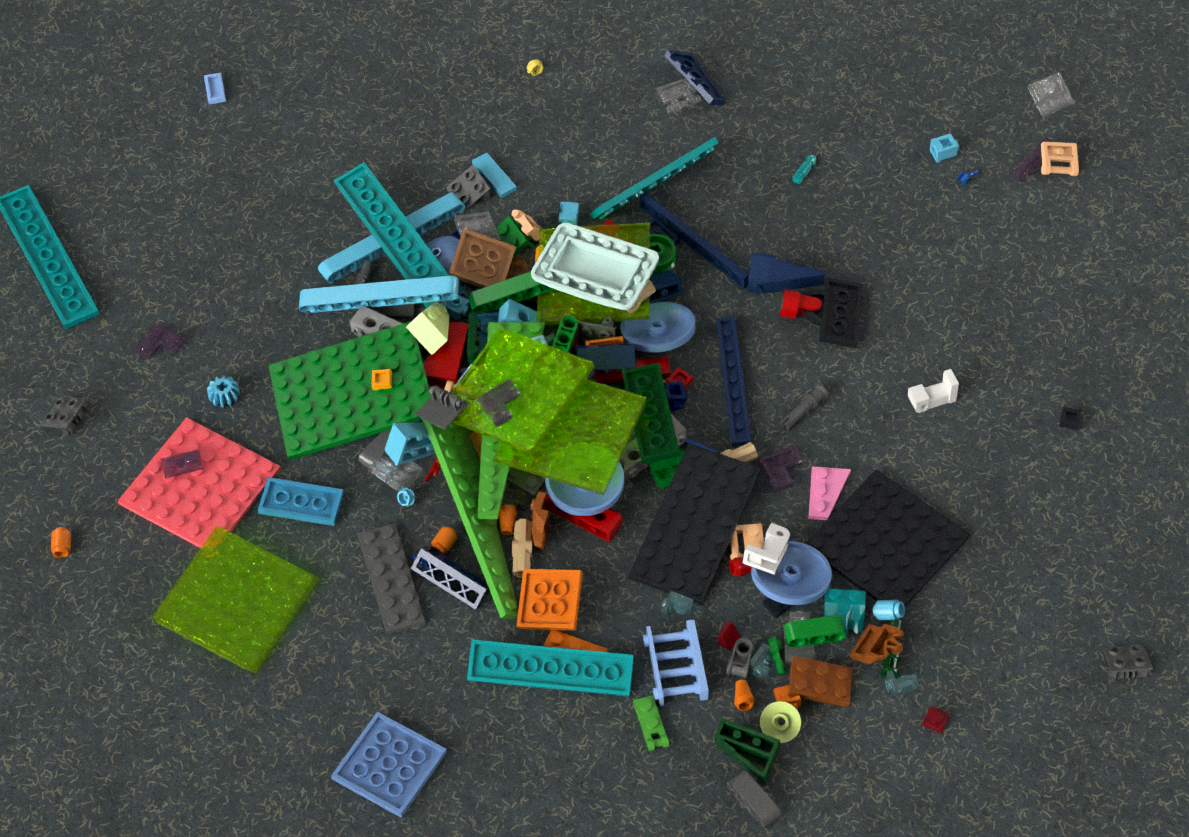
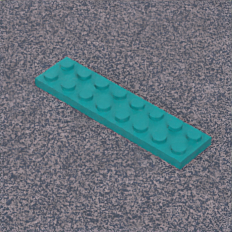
[589,137,718,220]
[467,640,634,697]

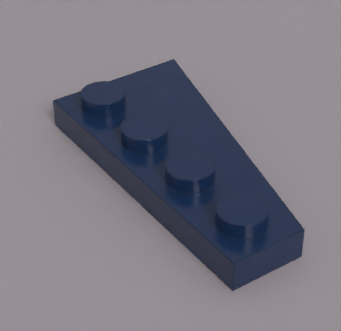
[664,50,726,106]

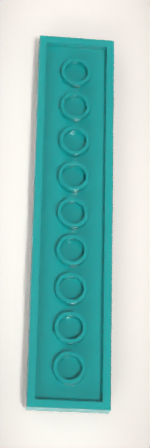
[333,162,449,309]
[0,185,100,329]

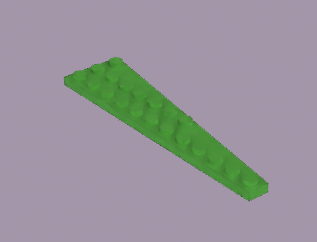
[478,322,545,519]
[422,418,518,619]

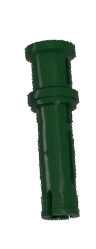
[880,620,902,679]

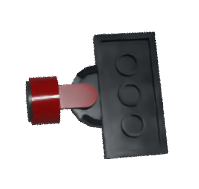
[777,277,863,348]

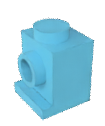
[930,134,959,163]
[559,202,579,226]
[441,295,471,321]

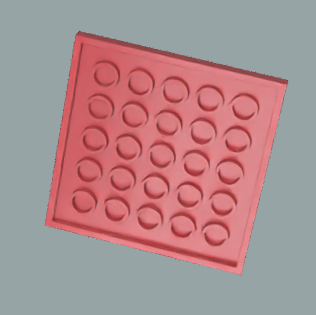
[118,417,281,555]

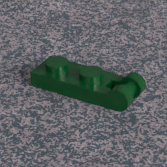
[467,312,481,365]

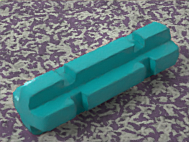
[792,155,816,184]

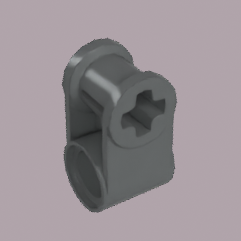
[726,638,753,680]

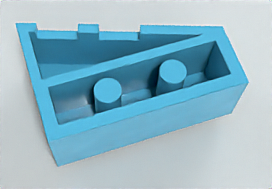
[385,422,436,466]

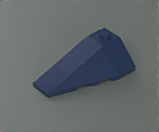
[748,252,825,294]

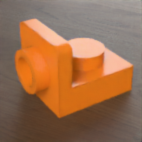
[773,685,801,709]

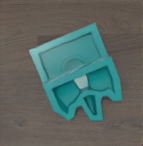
[824,588,866,636]

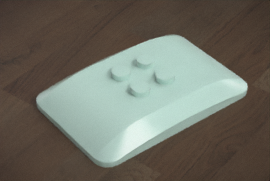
[531,223,659,310]

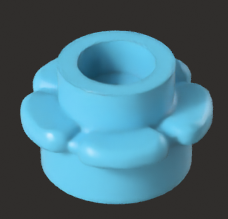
[397,487,415,506]

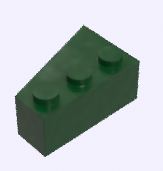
[714,718,781,784]

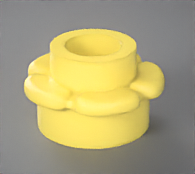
[527,59,543,76]

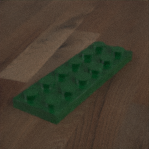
[622,363,680,464]

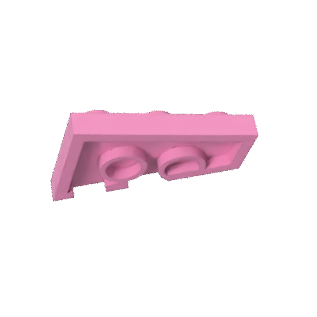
[808,466,851,521]

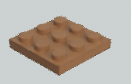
[448,228,516,288]

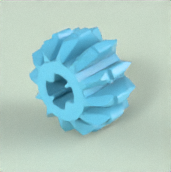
[207,376,240,408]

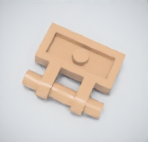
[512,210,550,243]

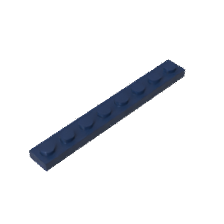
[640,193,749,289]
[716,317,751,447]

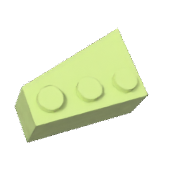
[406,302,449,355]

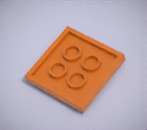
[516,569,583,630]

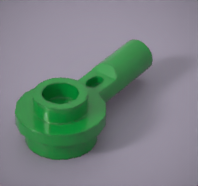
[767,635,786,675]

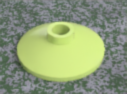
[760,701,801,743]

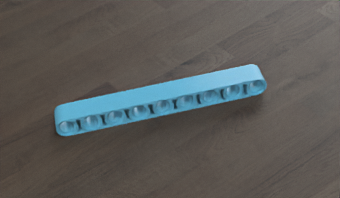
[318,193,465,284]
[299,276,459,313]

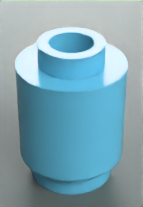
[873,600,905,620]

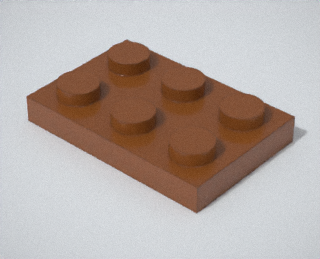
[788,656,852,707]

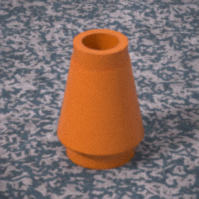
[499,505,518,535]
[734,680,755,711]

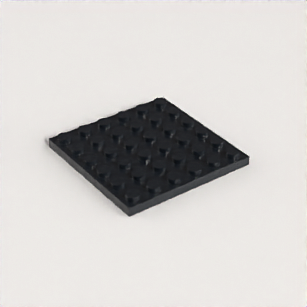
[805,469,970,607]

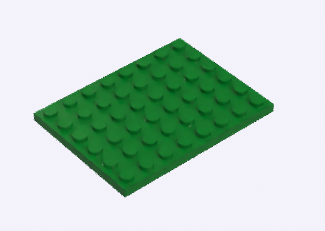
[268,321,431,460]

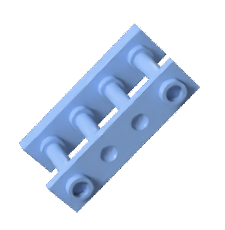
[643,620,709,707]

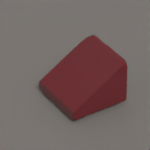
[718,621,741,651]

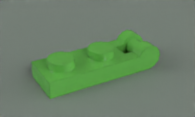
[633,695,669,751]

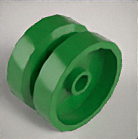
[636,234,676,275]

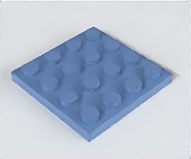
[331,712,447,818]

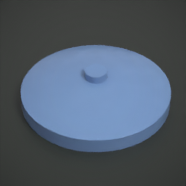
[620,302,696,352]
[545,445,624,516]
[751,541,832,605]

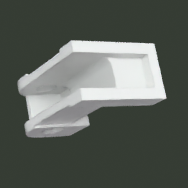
[908,369,959,413]
[743,523,790,574]

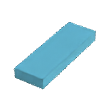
[472,153,517,198]

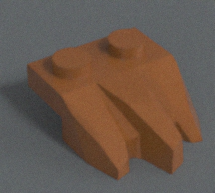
[531,491,550,550]
[850,624,904,664]

